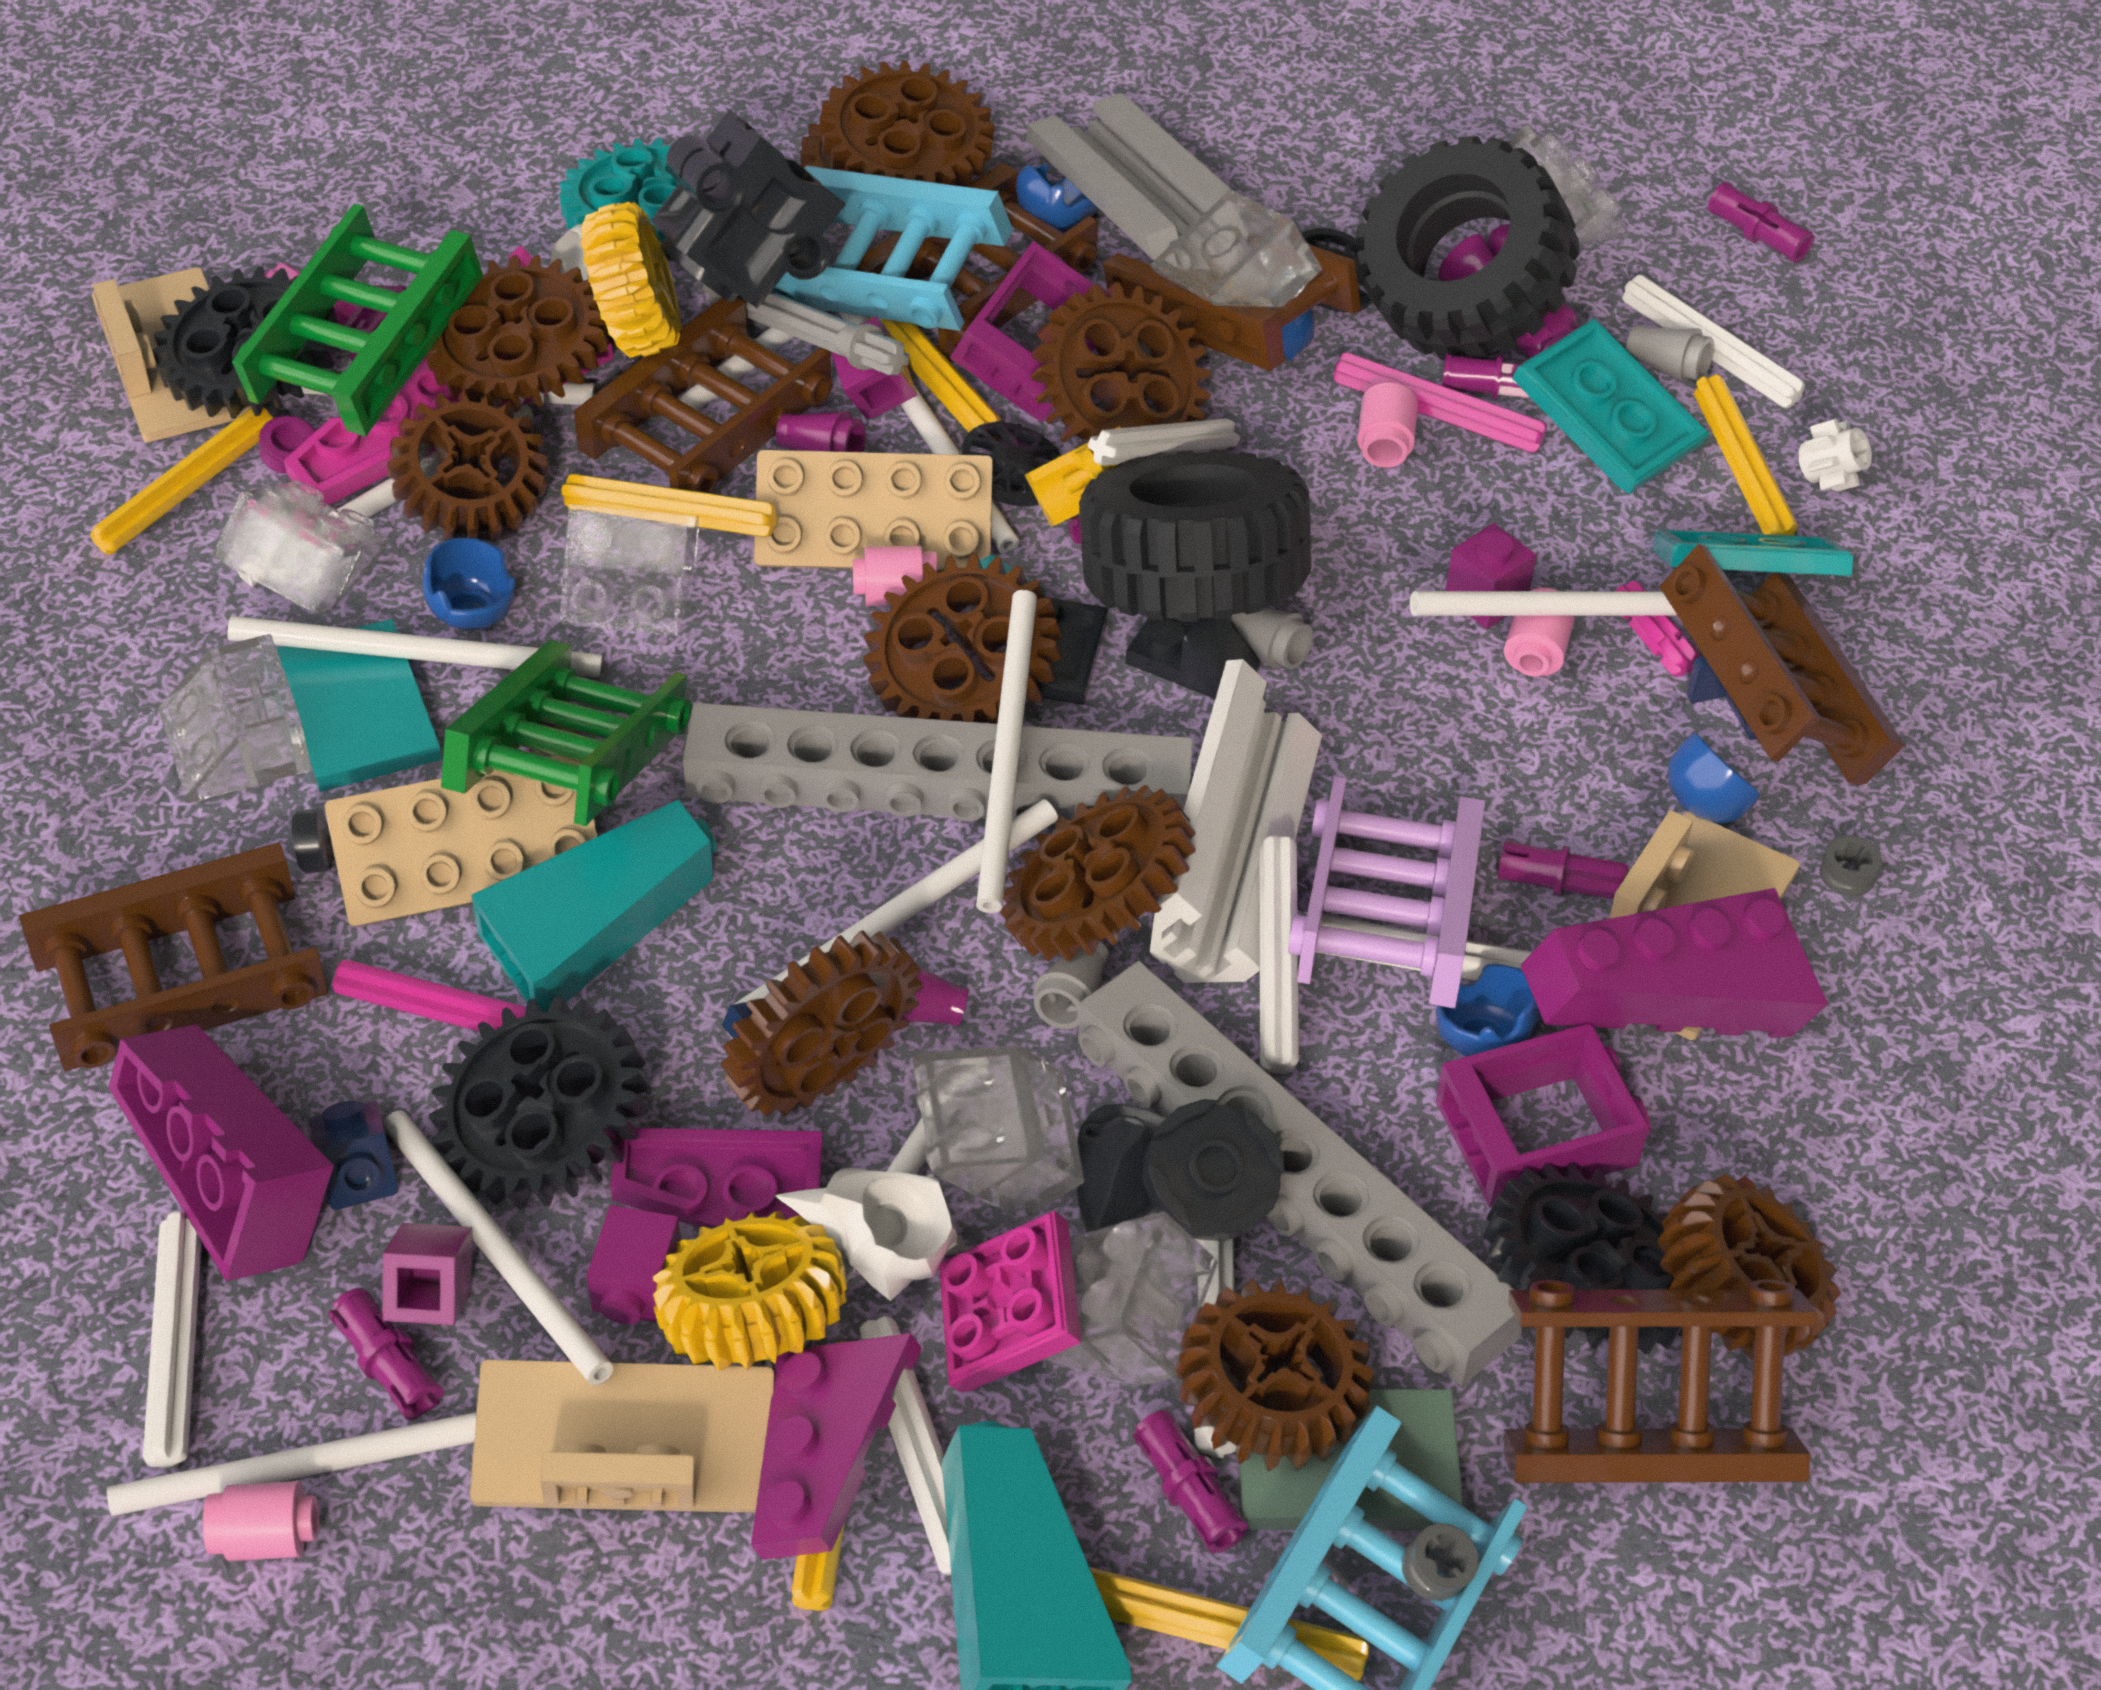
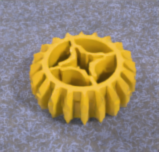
[581,202,682,358]
[653,1211,847,1371]

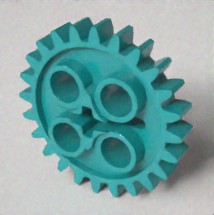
[559,137,679,242]

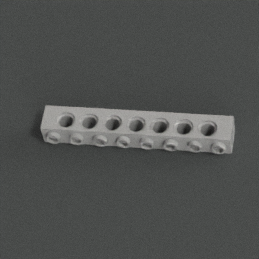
[683,702,1193,824]
[1078,961,1523,1387]

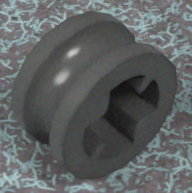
[1819,835,1882,896]
[1401,1523,1479,1602]

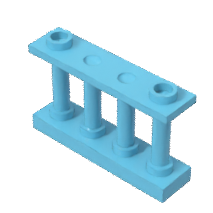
[772,166,1013,331]
[1216,1406,1528,1690]

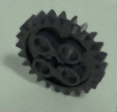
[152,266,341,419]
[429,996,650,1209]
[1483,1163,1682,1355]

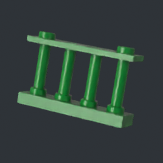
[232,203,484,437]
[441,640,692,826]

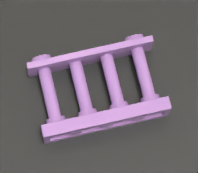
[1288,776,1485,1008]

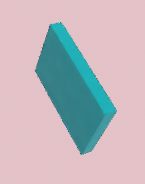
[1512,318,1710,494]
[1653,529,1854,576]
[273,619,442,792]

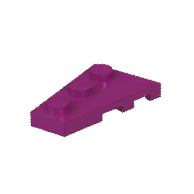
[751,1333,922,1560]

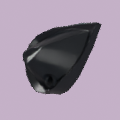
[1074,1104,1166,1248]

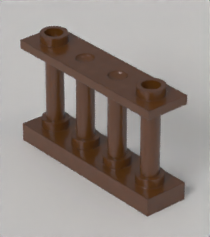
[856,162,1098,362]
[1103,224,1361,371]
[574,298,832,493]
[1659,544,1905,785]
[19,842,328,1072]
[1504,1280,1817,1483]

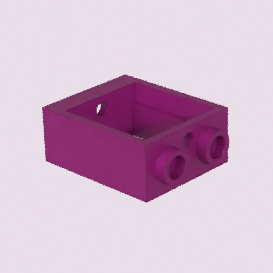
[950,241,1106,422]
[1435,1023,1651,1208]

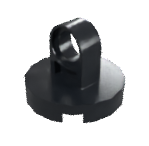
[1143,1099,1284,1241]

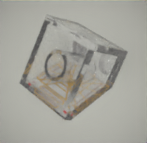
[1150,189,1322,307]

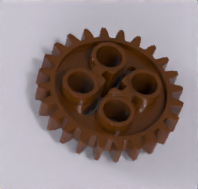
[819,60,995,187]
[425,255,608,412]
[1030,282,1211,446]
[863,553,1062,724]
[1000,785,1196,961]
[721,930,923,1117]

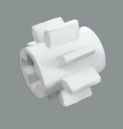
[1799,419,1872,491]

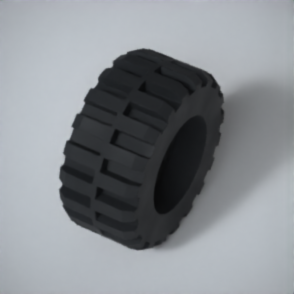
[1354,136,1579,360]
[1079,450,1312,622]

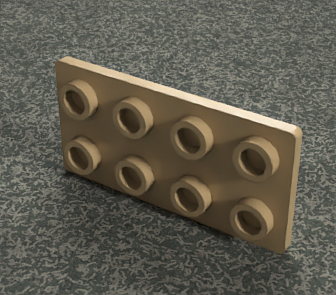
[92,267,251,442]
[754,450,992,571]
[324,755,597,927]
[1609,810,1800,1040]
[470,1360,774,1513]

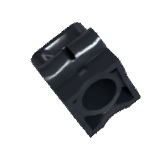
[651,109,846,309]

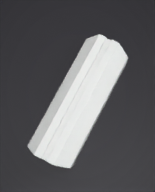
[1150,659,1322,983]

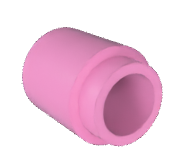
[1357,383,1418,468]
[853,546,937,606]
[1504,588,1575,676]
[203,1481,319,1561]

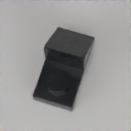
[1125,617,1260,699]

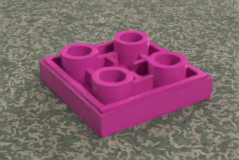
[939,1211,1082,1392]

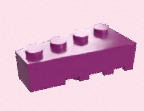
[1520,888,1828,1038]
[108,1024,334,1282]

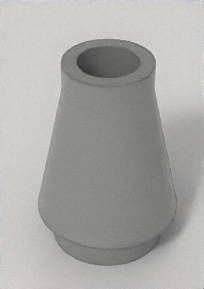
[1626,325,1714,383]
[1227,607,1313,670]
[1034,941,1109,1029]

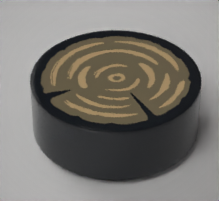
[292,808,331,874]

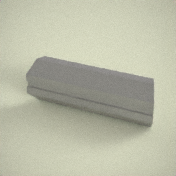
[1026,93,1250,280]

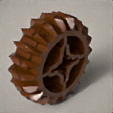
[387,388,549,542]
[1657,1174,1841,1361]
[1176,1277,1374,1472]

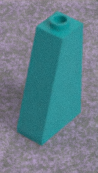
[471,799,717,1012]
[941,1421,1132,1690]

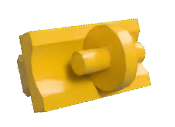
[1025,426,1120,527]

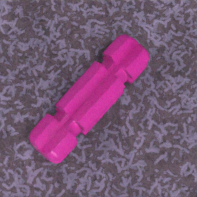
[1614,580,1700,677]

